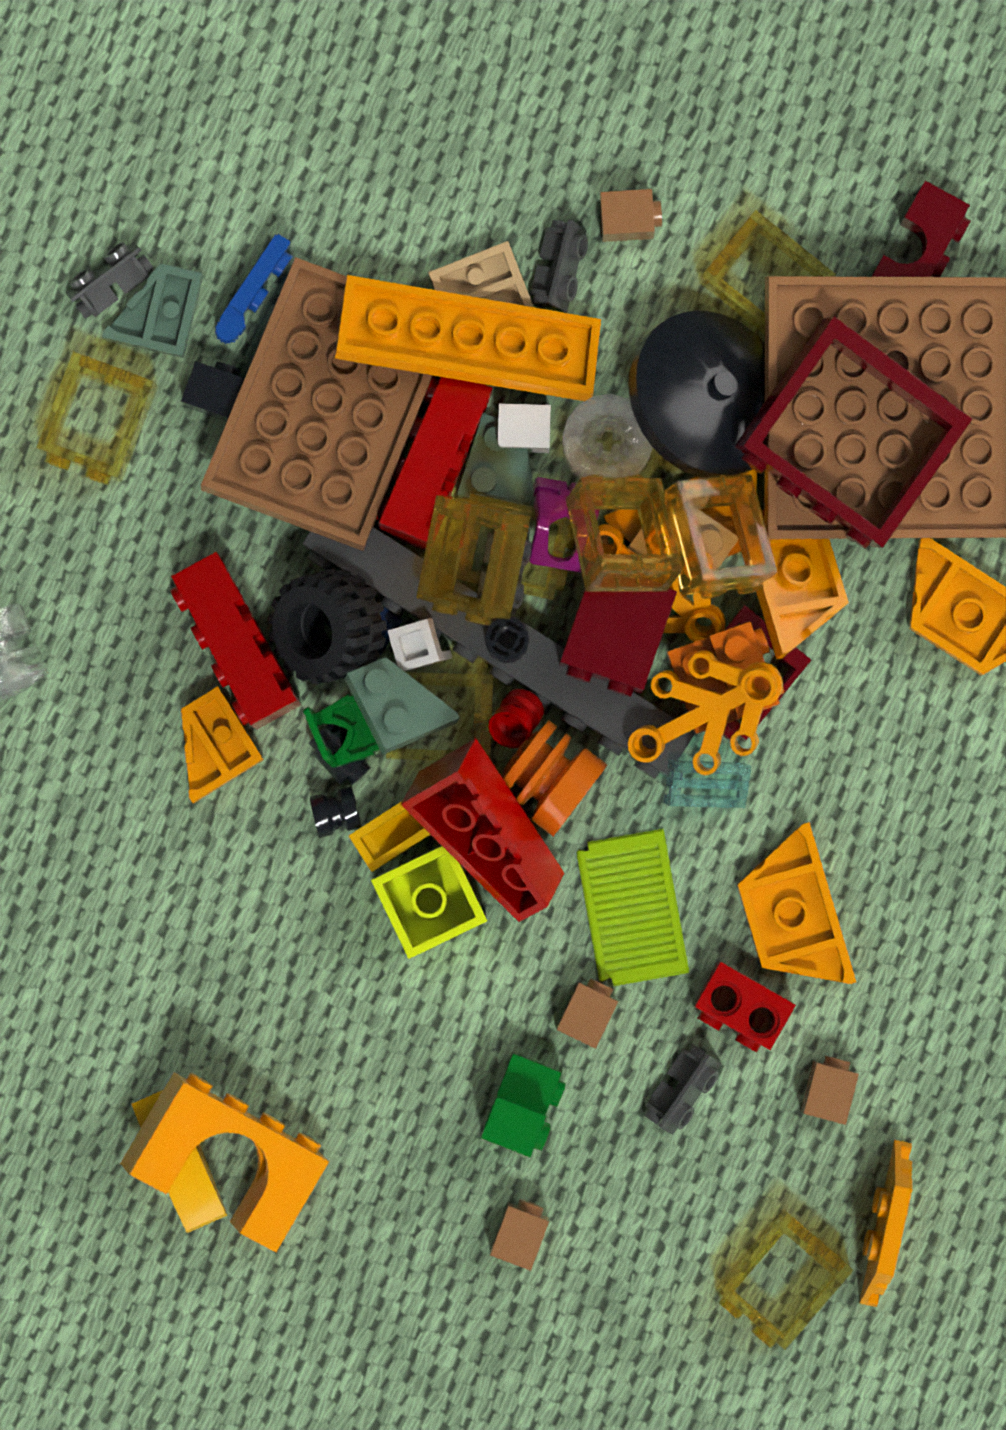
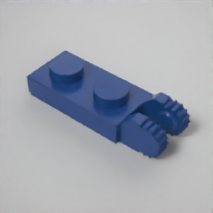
[215,234,293,345]

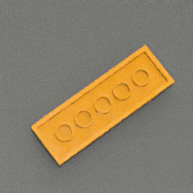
[335,275,601,402]

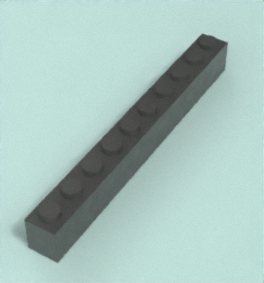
[303,527,695,779]

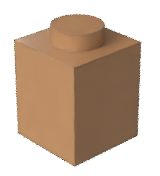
[599,189,662,242]
[556,978,618,1049]
[801,1056,859,1125]
[490,1199,549,1271]

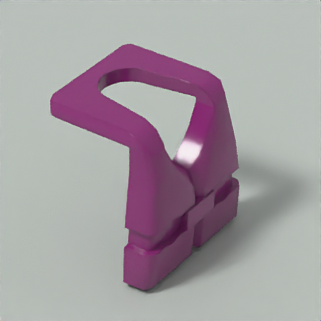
[529,477,602,572]

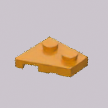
[181,686,264,804]

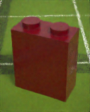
[559,563,677,697]

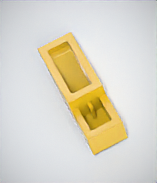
[349,801,431,872]
[131,1090,227,1233]

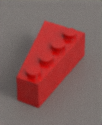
[376,377,493,552]
[170,551,302,730]
[400,738,564,922]

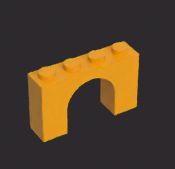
[120,1072,329,1252]

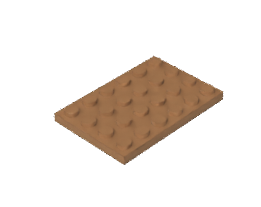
[201,257,434,551]

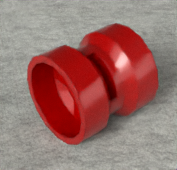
[488,689,544,748]

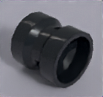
[485,617,529,663]
[310,786,362,838]

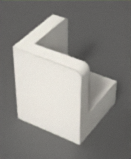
[498,404,551,453]
[388,618,452,671]

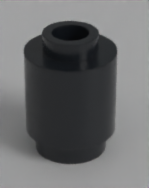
[308,724,371,785]

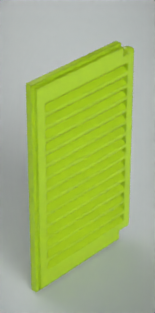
[576,829,689,986]

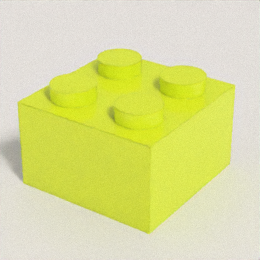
[371,846,488,959]

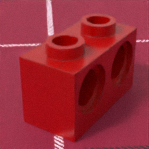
[693,961,796,1053]

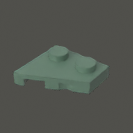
[102,263,203,358]
[457,413,536,521]
[345,657,460,755]

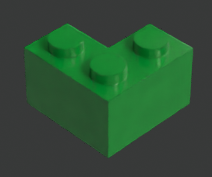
[481,1052,566,1158]

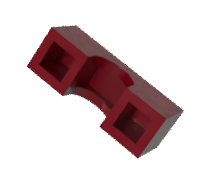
[872,180,971,277]

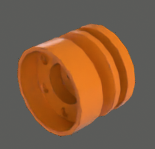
[502,721,608,837]

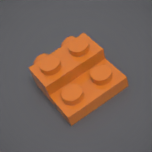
[667,621,784,735]

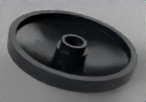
[628,311,765,480]

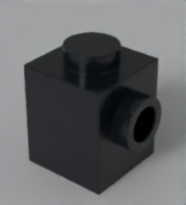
[181,361,244,422]

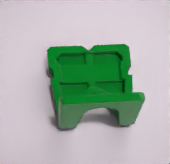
[303,694,380,768]

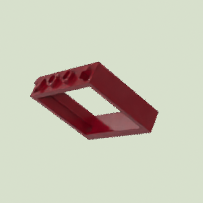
[734,316,973,550]

